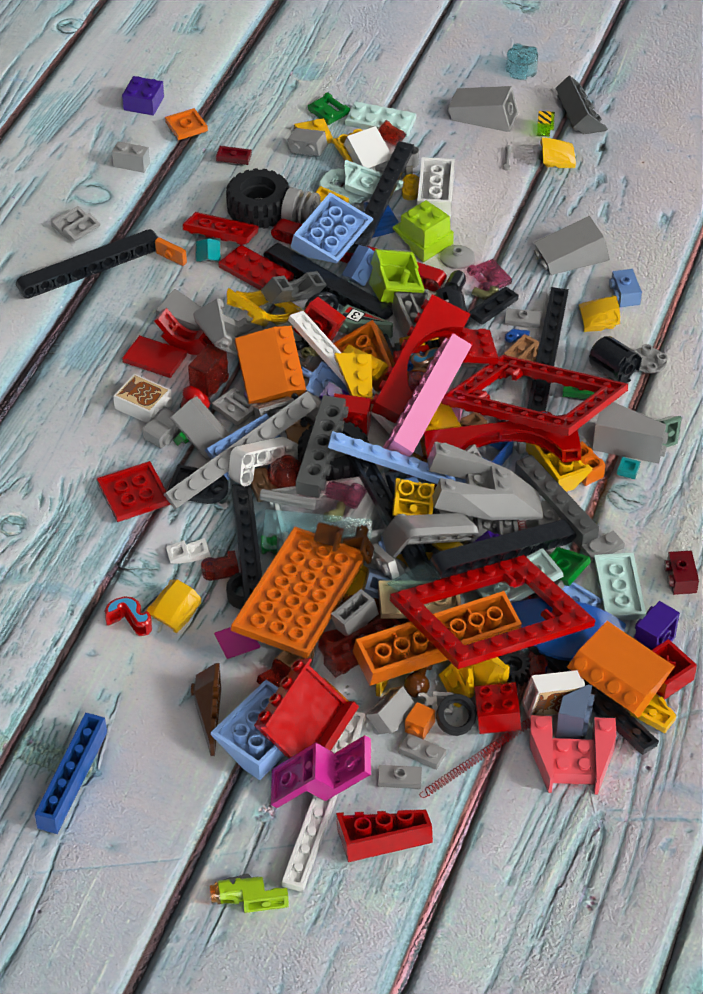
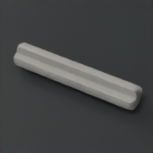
[259,489,317,510]

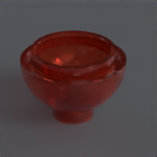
[267,454,301,488]

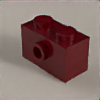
[664,550,699,595]

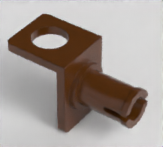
[314,522,344,552]
[343,525,375,564]

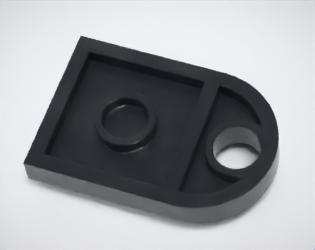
[167,464,228,504]

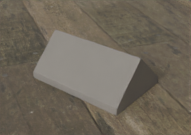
[170,397,230,460]

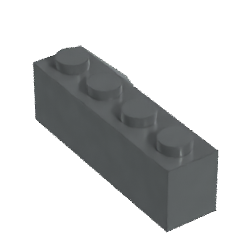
[556,75,608,134]

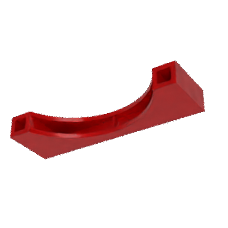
[371,294,471,424]
[424,414,581,463]

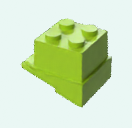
[393,200,454,262]
[369,249,425,303]

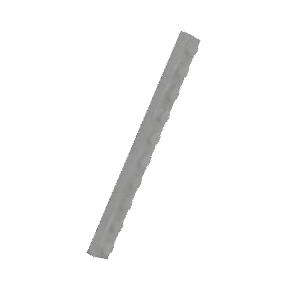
[164,391,318,510]

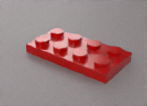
[183,212,259,245]
[218,245,294,290]

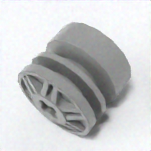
[281,187,320,224]

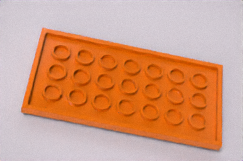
[231,527,368,658]

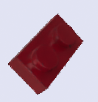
[216,146,252,165]

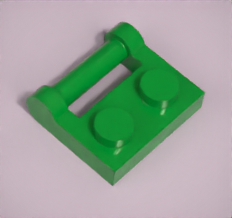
[308,92,351,125]

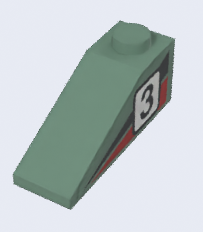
[339,305,393,338]

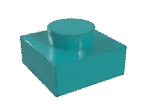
[617,457,641,479]

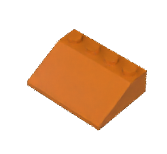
[333,320,395,392]
[235,326,306,404]
[567,621,675,718]

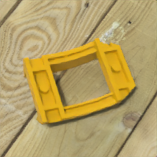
[227,288,304,327]

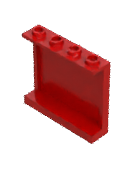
[254,658,359,759]

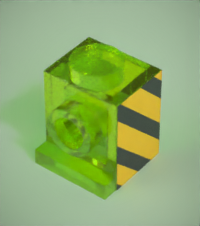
[537,111,555,137]

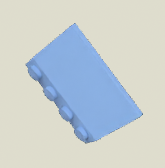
[291,193,373,264]
[211,680,285,780]

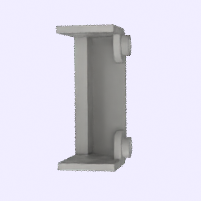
[382,512,479,558]

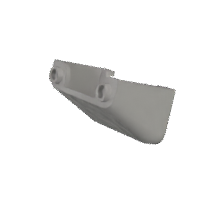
[193,299,265,356]

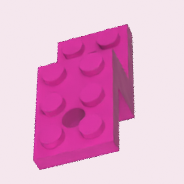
[271,735,371,808]

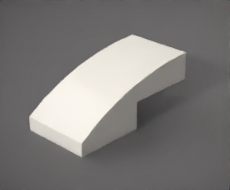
[166,538,211,564]

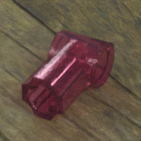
[325,481,367,509]

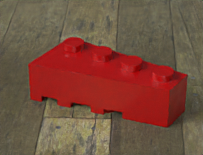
[336,809,433,862]

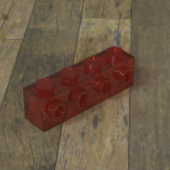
[323,617,401,678]

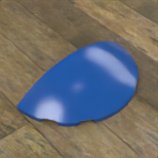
[511,598,626,661]

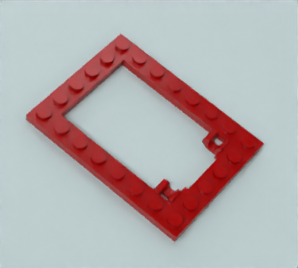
[441,355,628,436]
[390,555,595,669]

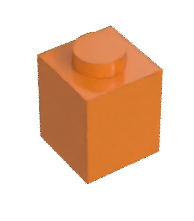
[405,702,436,739]

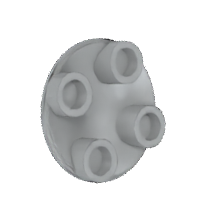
[634,344,667,373]

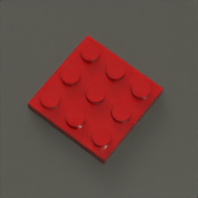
[438,328,498,364]
[97,461,171,522]

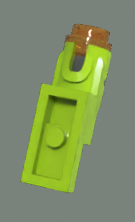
[209,874,289,913]

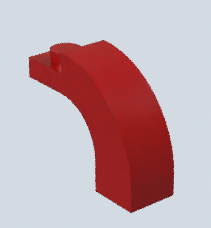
[154,308,215,355]

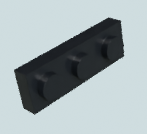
[469,286,519,325]

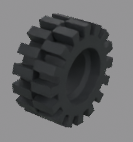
[498,650,531,688]

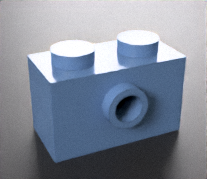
[342,245,374,286]
[609,269,642,307]

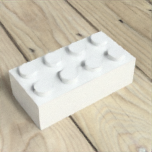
[417,157,455,218]

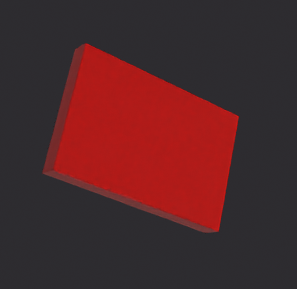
[122,335,187,378]

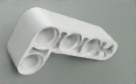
[229,437,298,486]

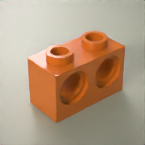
[580,441,605,486]

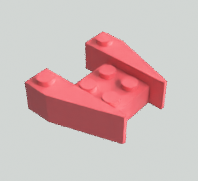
[529,715,616,795]

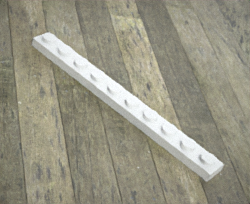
[288,311,397,434]
[282,711,366,892]

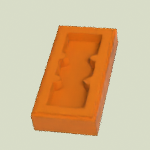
[155,237,187,266]

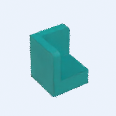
[196,239,221,262]

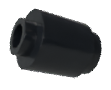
[444,270,466,291]

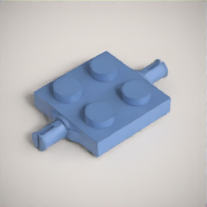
[302,361,349,401]

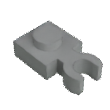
[417,691,454,715]

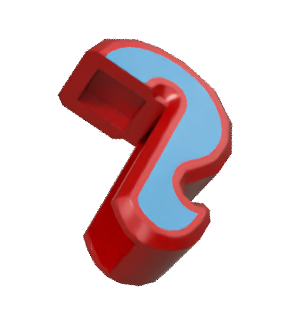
[104,596,152,636]

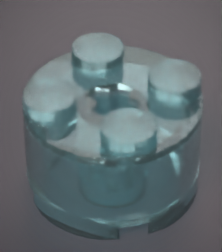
[506,43,538,80]

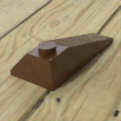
[191,663,222,756]

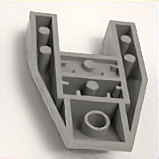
[427,442,543,520]

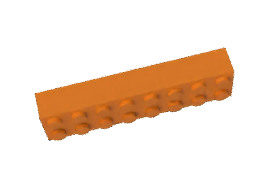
[353,591,522,686]

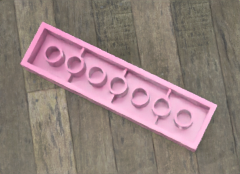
[382,334,472,457]

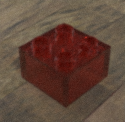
[188,344,229,398]

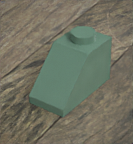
[657,416,682,448]

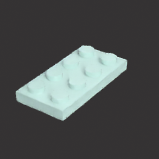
[345,101,416,138]
[476,548,564,603]
[594,553,646,620]

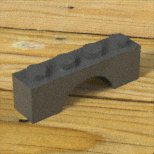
[261,271,326,304]

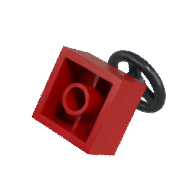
[293,292,346,342]

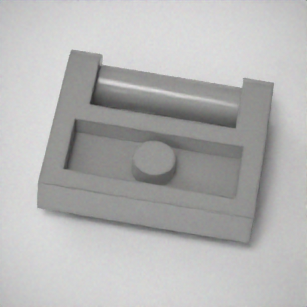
[212,388,258,426]

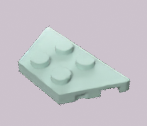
[344,160,404,199]

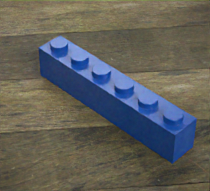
[35,712,107,834]

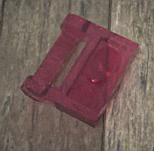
[467,259,512,291]

